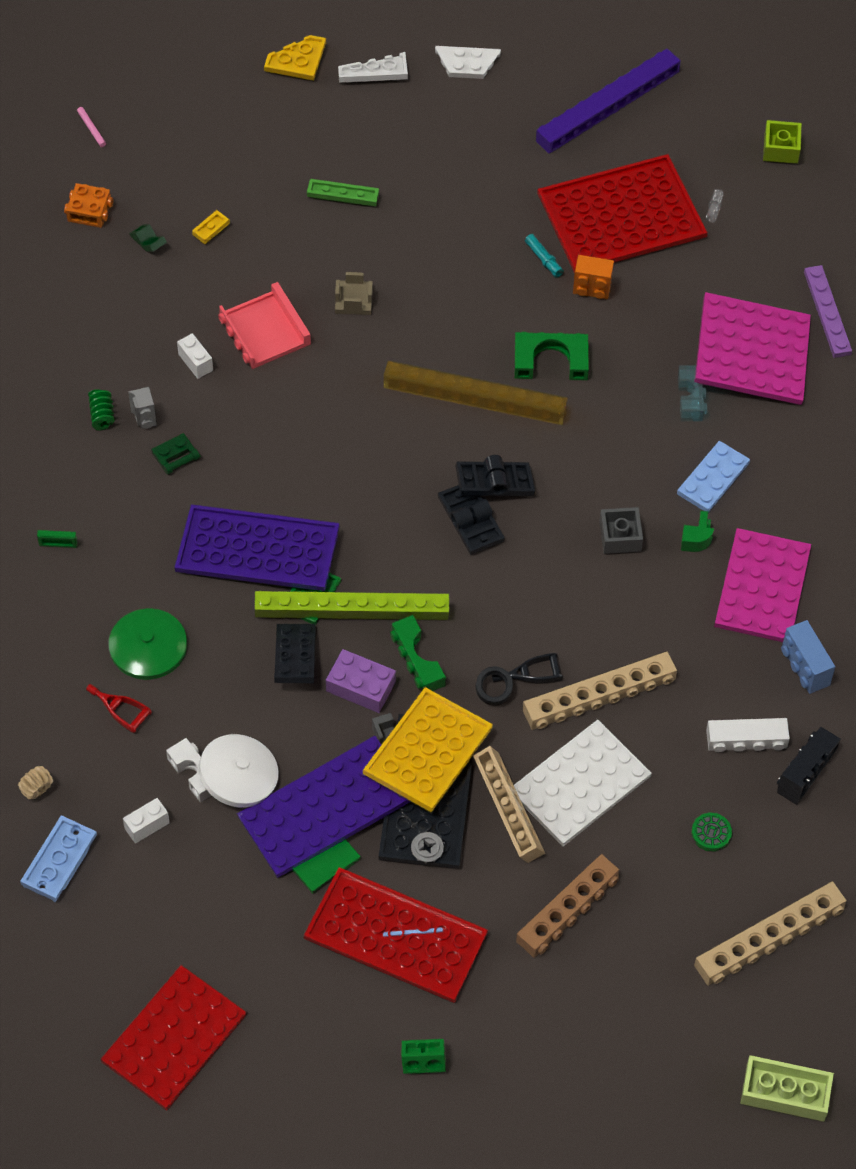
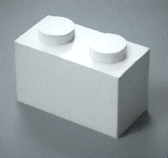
[177,333,213,379]
[123,798,169,844]

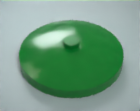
[109,608,187,680]

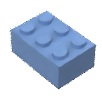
[781,620,835,694]

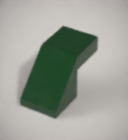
[129,224,167,252]

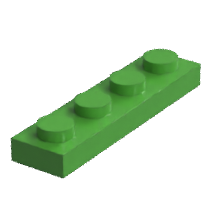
[307,179,379,206]

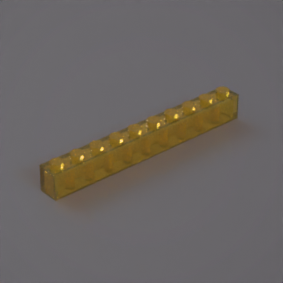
[384,361,568,425]

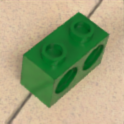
[401,1039,446,1074]

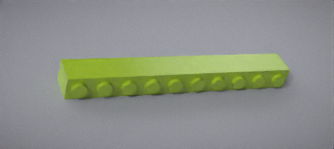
[255,591,449,620]

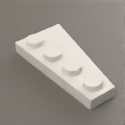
[338,52,408,83]

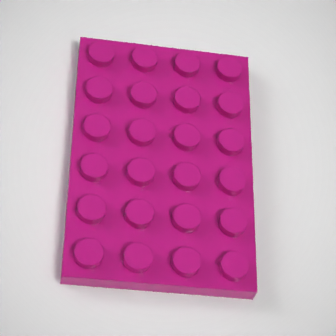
[714,528,811,642]

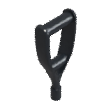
[491,653,563,684]

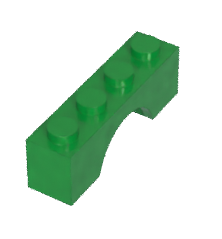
[390,615,446,691]

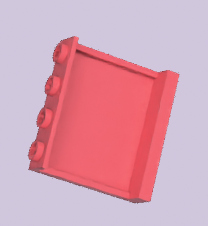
[218,282,311,369]

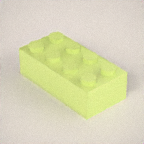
[740,1055,834,1122]

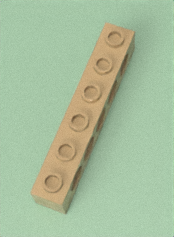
[473,746,545,863]

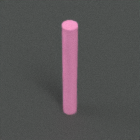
[77,107,106,147]

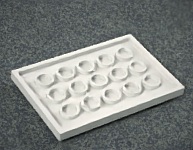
[514,720,652,847]

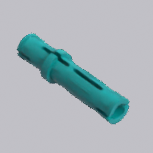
[525,234,564,278]

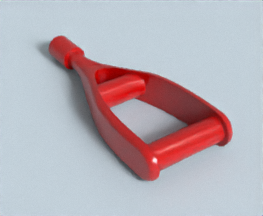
[86,684,152,733]

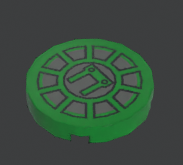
[691,812,732,852]

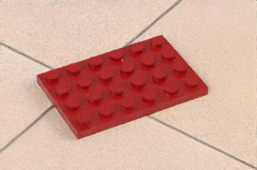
[101,965,246,1111]

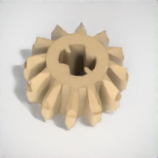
[18,766,53,799]

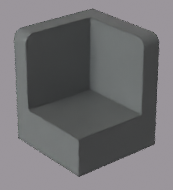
[372,713,394,745]

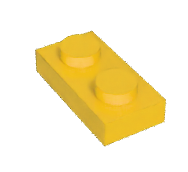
[192,210,230,244]

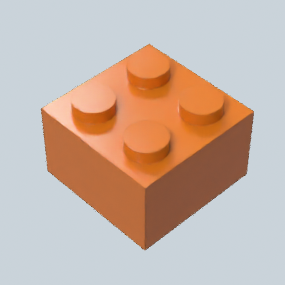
[573,255,614,299]

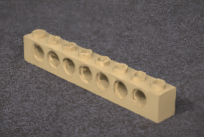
[523,652,677,730]
[694,881,847,985]

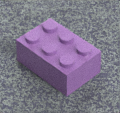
[326,649,396,713]

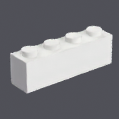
[706,718,789,752]

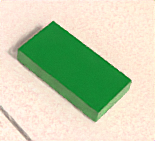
[37,530,78,548]

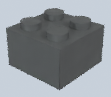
[599,507,643,554]

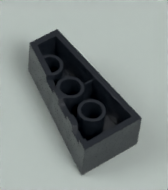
[776,727,841,805]

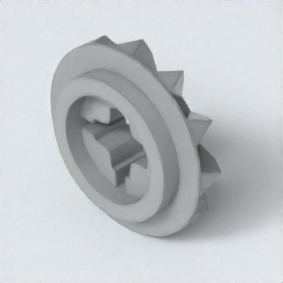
[411,832,444,863]

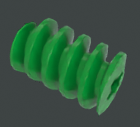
[88,389,115,431]

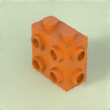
[64,183,113,228]

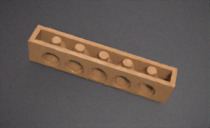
[516,854,619,958]

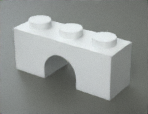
[166,738,212,803]

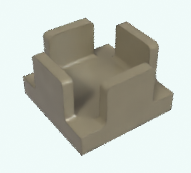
[335,272,373,315]

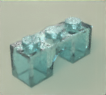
[677,365,707,421]

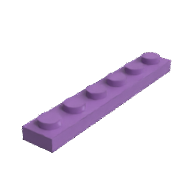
[804,265,852,358]

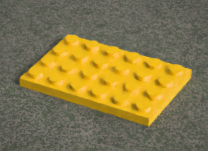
[363,687,493,812]

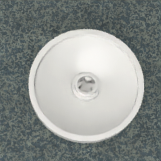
[199,734,278,807]

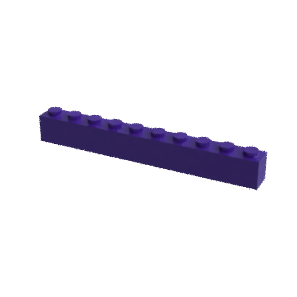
[536,49,681,154]

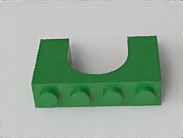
[514,332,589,380]

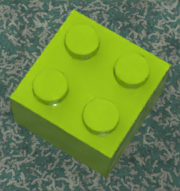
[763,120,802,164]

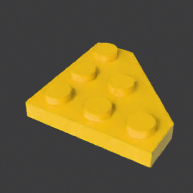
[264,35,326,81]

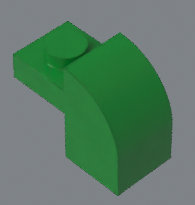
[681,511,714,552]

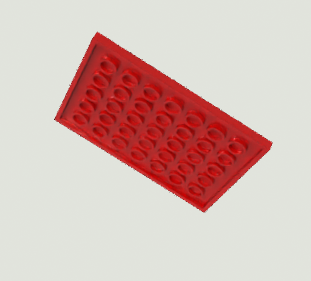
[537,154,707,273]

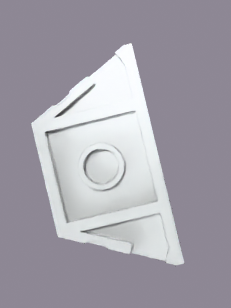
[435,46,501,79]

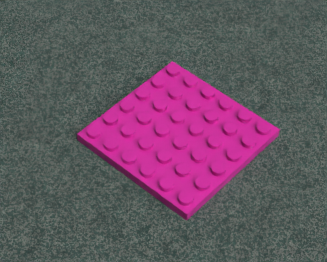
[694,292,811,405]

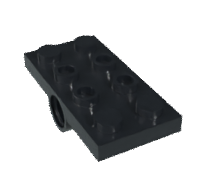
[455,455,535,496]
[438,485,505,555]
[274,624,316,683]

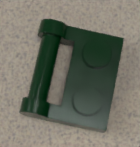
[151,433,201,475]

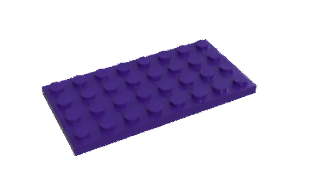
[175,504,340,591]
[237,736,411,878]

